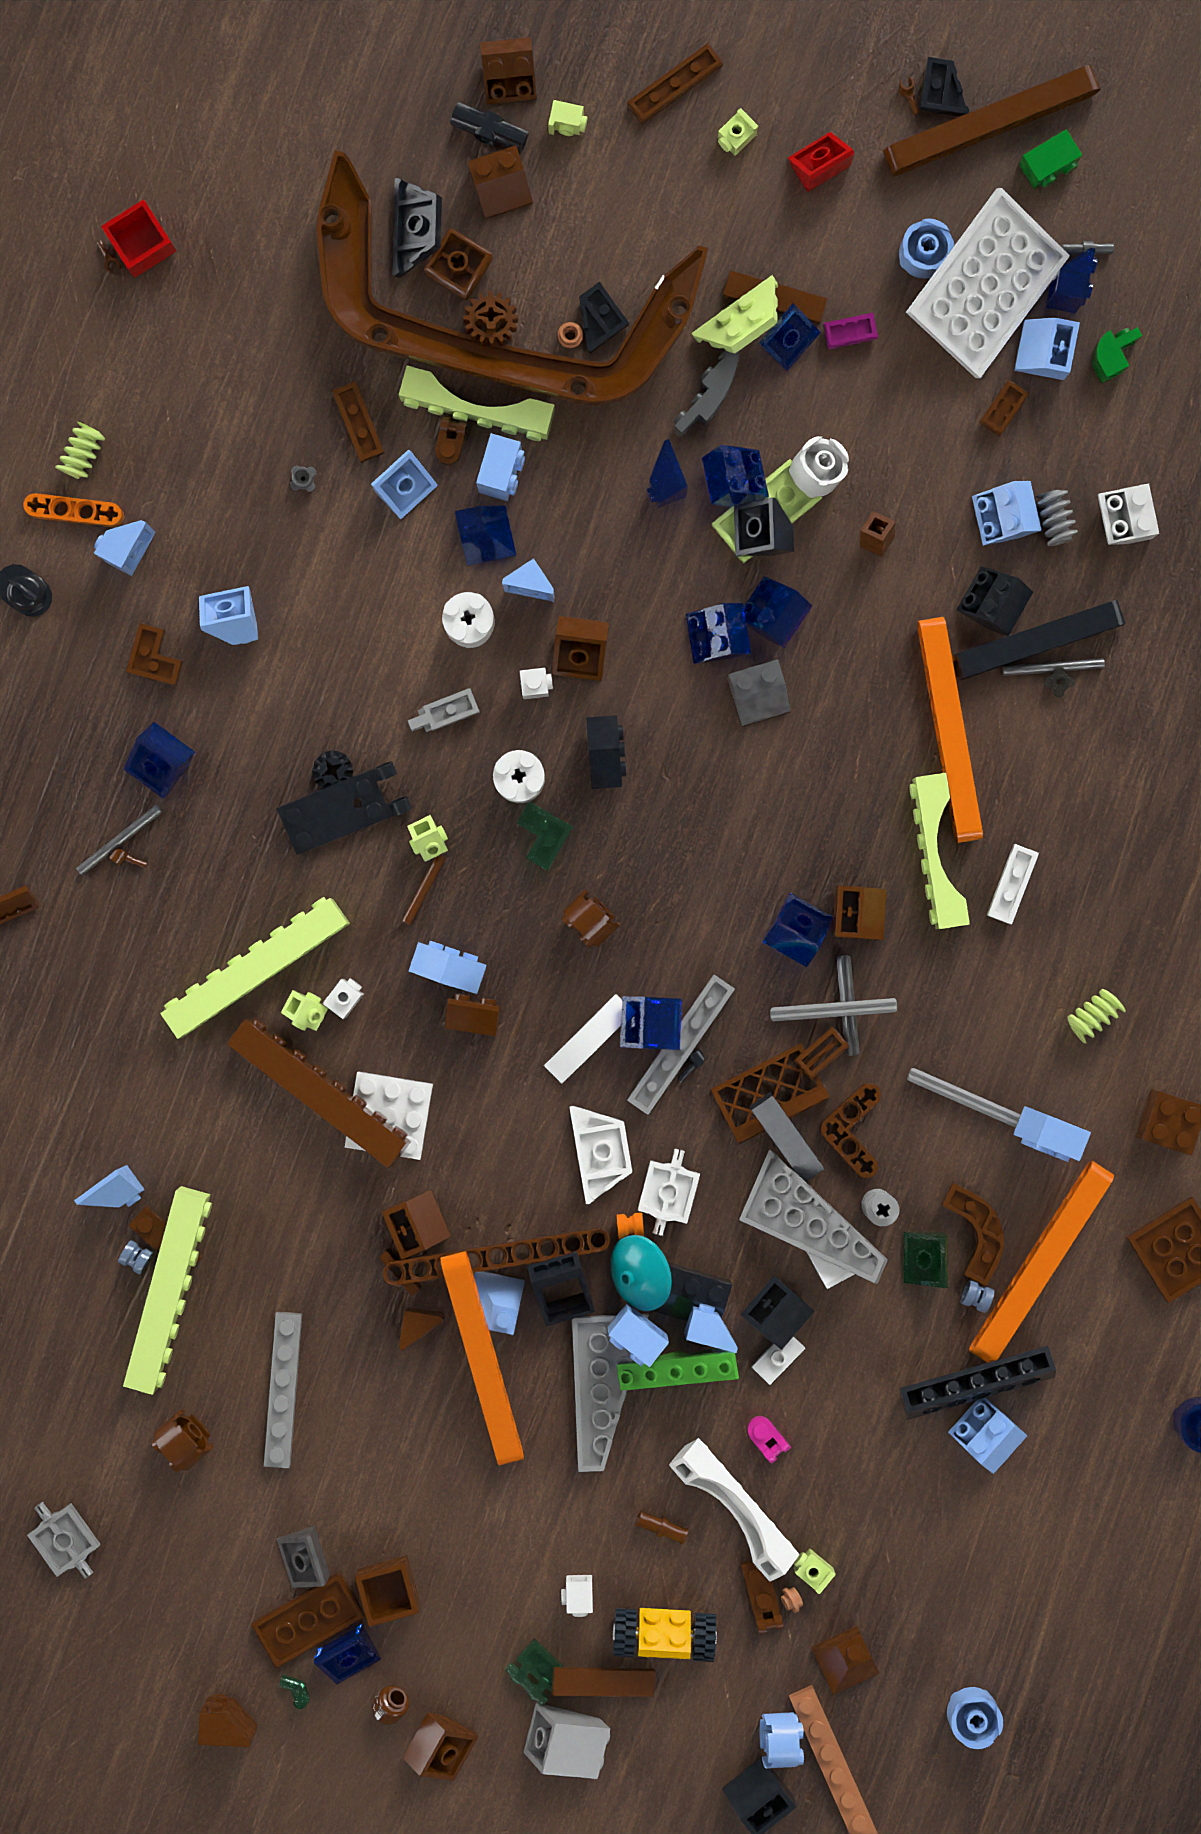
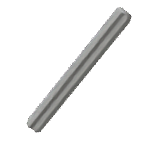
[770,998,897,1021]
[907,1068,1021,1128]

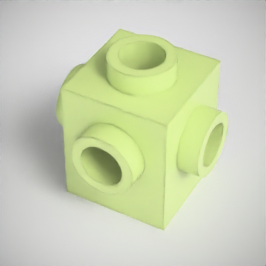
[408,815,448,862]
[281,990,328,1031]

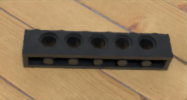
[900,1346,1057,1420]

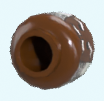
[372,1685,409,1725]

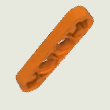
[23,493,124,528]

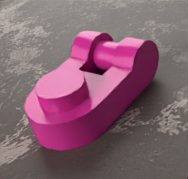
[747,1416,791,1464]

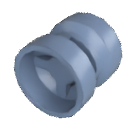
[118,1240,153,1275]
[960,1280,994,1313]

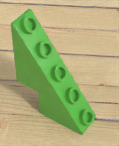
[616,1348,739,1391]

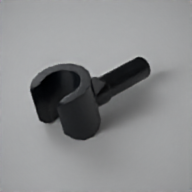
[677,1049,705,1082]

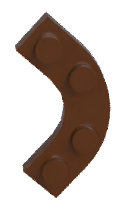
[941,1182,1004,1286]

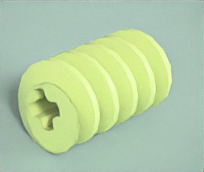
[55,421,105,479]
[1068,989,1126,1044]

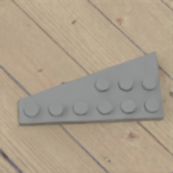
[739,1150,888,1284]
[572,1313,649,1472]

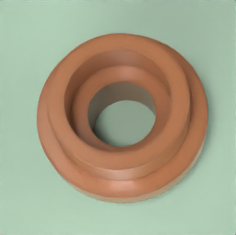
[558,322,583,348]
[781,1587,803,1613]

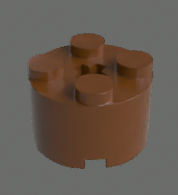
[561,889,621,947]
[151,1410,213,1472]

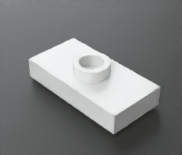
[751,1337,805,1385]

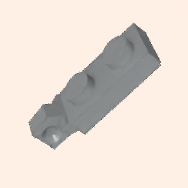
[408,688,480,732]

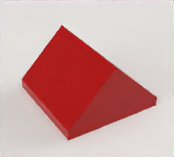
[788,132,854,192]

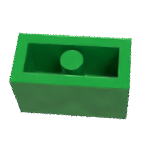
[1019,129,1082,190]

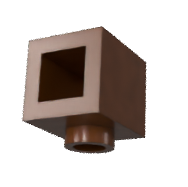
[860,511,895,557]

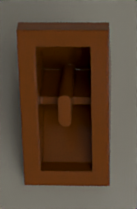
[399,1307,445,1351]

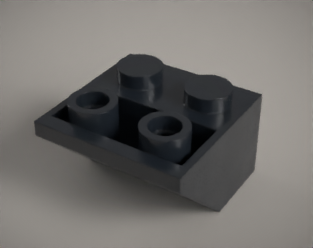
[956,566,1033,636]
[741,1276,815,1350]
[722,1756,797,1834]

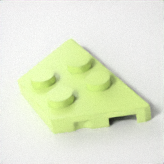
[692,275,778,353]

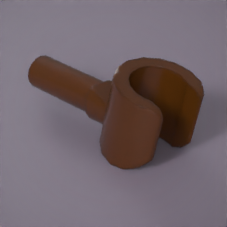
[899,77,920,116]
[97,240,121,274]
[110,849,147,869]

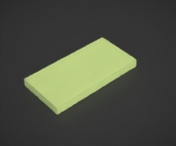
[712,459,822,563]

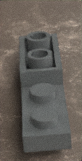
[674,350,739,438]

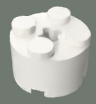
[789,437,849,498]
[442,592,495,648]
[493,750,545,803]

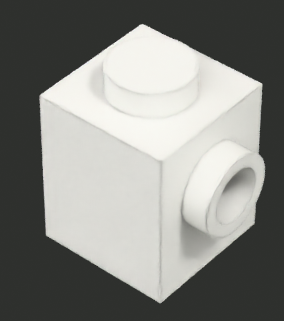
[520,668,553,699]
[323,978,364,1019]
[561,1575,593,1617]

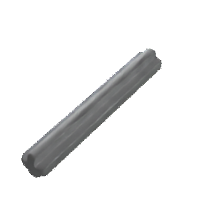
[836,955,860,1056]

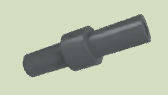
[1061,241,1114,257]

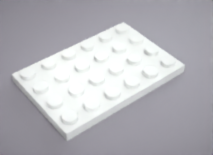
[906,188,1070,378]

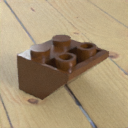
[480,37,537,104]
[832,885,887,940]
[445,993,502,1036]
[382,1189,451,1260]

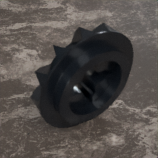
[312,750,353,788]

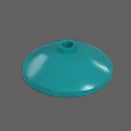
[610,1235,672,1311]

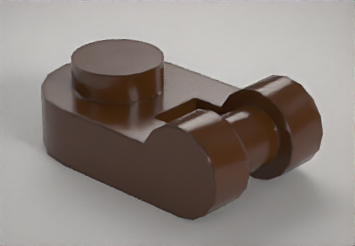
[435,417,468,466]

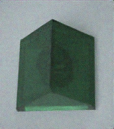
[904,1232,948,1288]

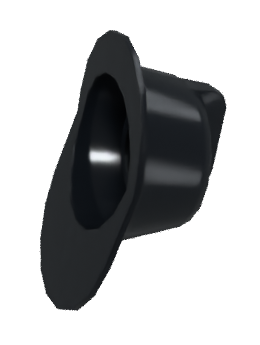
[0,564,52,617]

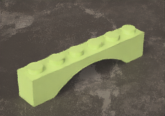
[399,366,555,441]
[909,773,970,929]

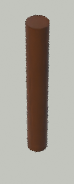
[402,855,446,925]

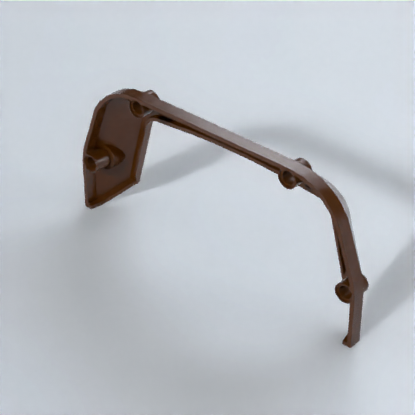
[316,150,708,405]

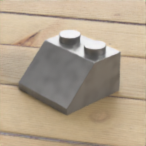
[727,659,791,726]

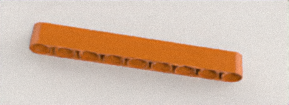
[917,617,983,843]
[969,1161,1114,1363]
[440,1251,524,1466]

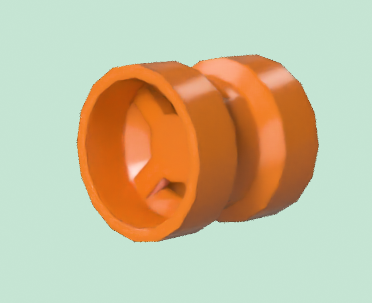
[617,1212,644,1240]

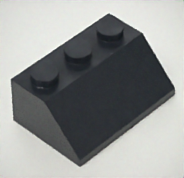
[652,1262,732,1321]

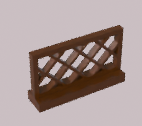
[711,1043,830,1144]

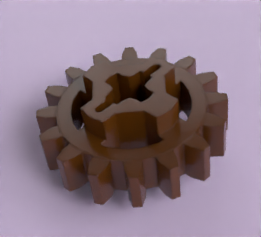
[463,291,518,348]

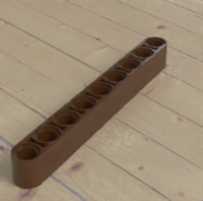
[883,65,1101,176]
[382,1228,610,1285]

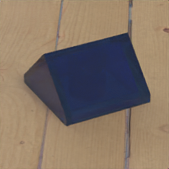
[758,303,821,371]
[314,1624,381,1685]

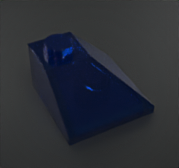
[646,439,688,508]
[455,505,517,566]

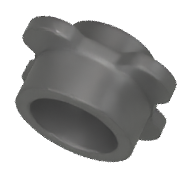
[290,465,316,492]

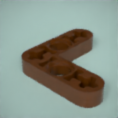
[820,1083,881,1178]

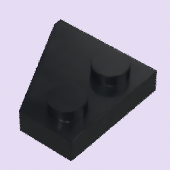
[579,282,629,354]

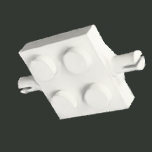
[638,1149,700,1236]

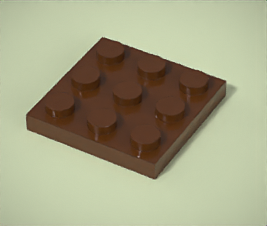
[1126,1197,1201,1303]

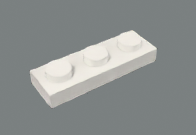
[986,844,1039,925]

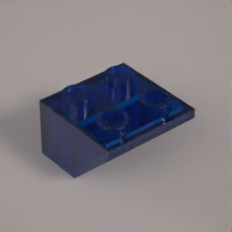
[1046,248,1098,313]
[702,444,769,507]
[736,576,812,648]
[686,603,751,664]
[620,996,682,1050]

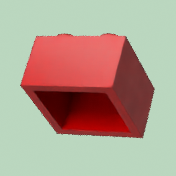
[101,199,177,278]

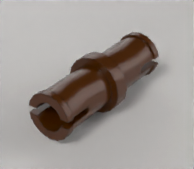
[635,1510,688,1544]

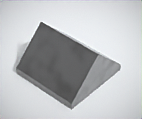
[277,1526,330,1588]

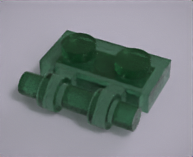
[505,1638,565,1706]

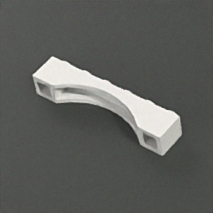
[669,1438,800,1581]

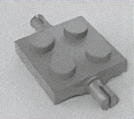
[27,1502,101,1579]

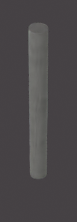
[1002,658,1105,676]
[76,805,162,876]

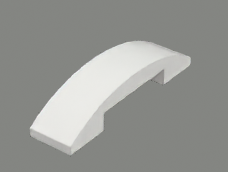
[544,994,633,1083]

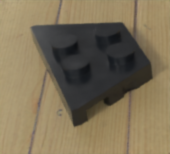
[392,178,442,278]

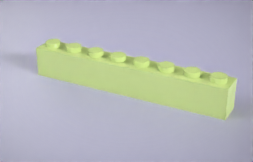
[160,897,350,1039]
[123,1186,212,1395]

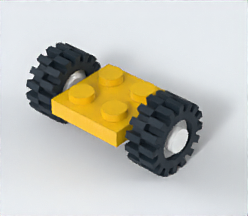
[613,1608,716,1662]

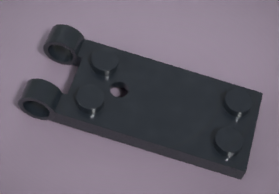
[277,761,412,855]

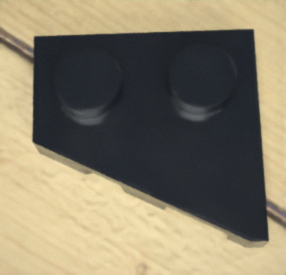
[919,57,969,117]

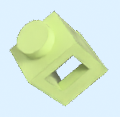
[548,100,588,136]
[718,108,758,156]
[794,1548,836,1594]

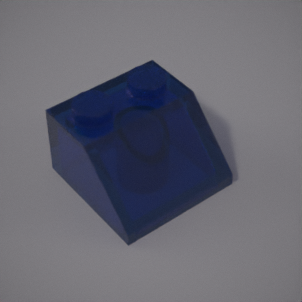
[123,722,195,799]
[763,893,833,967]

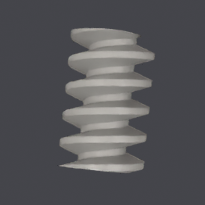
[1036,490,1078,546]
[861,1189,899,1226]

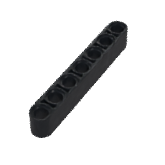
[952,600,1126,680]

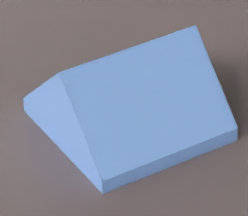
[371,450,438,519]
[502,559,555,602]

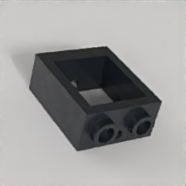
[528,1251,595,1327]

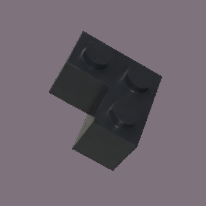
[586,715,626,789]

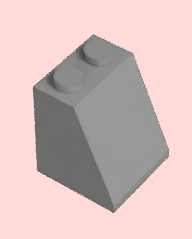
[523,1703,610,1779]

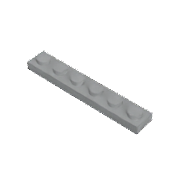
[627,975,735,1115]
[264,1312,302,1468]

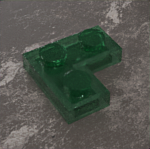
[516,802,573,871]

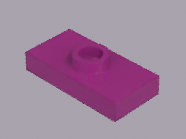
[823,313,878,350]

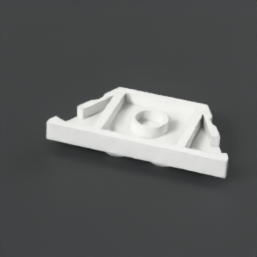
[570,1106,632,1204]

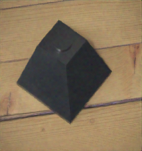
[734,497,794,557]

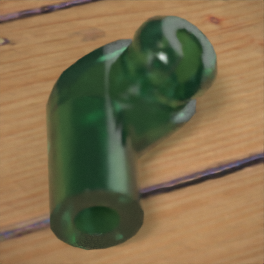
[278,1674,310,1709]

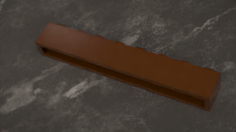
[227,1018,411,1168]

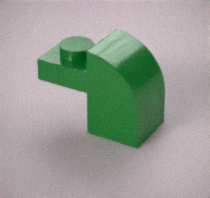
[1092,327,1142,384]

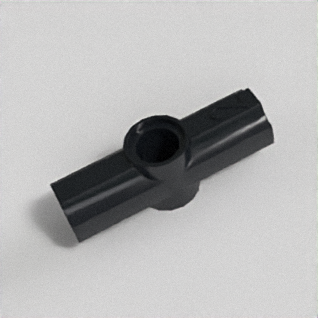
[450,102,529,154]

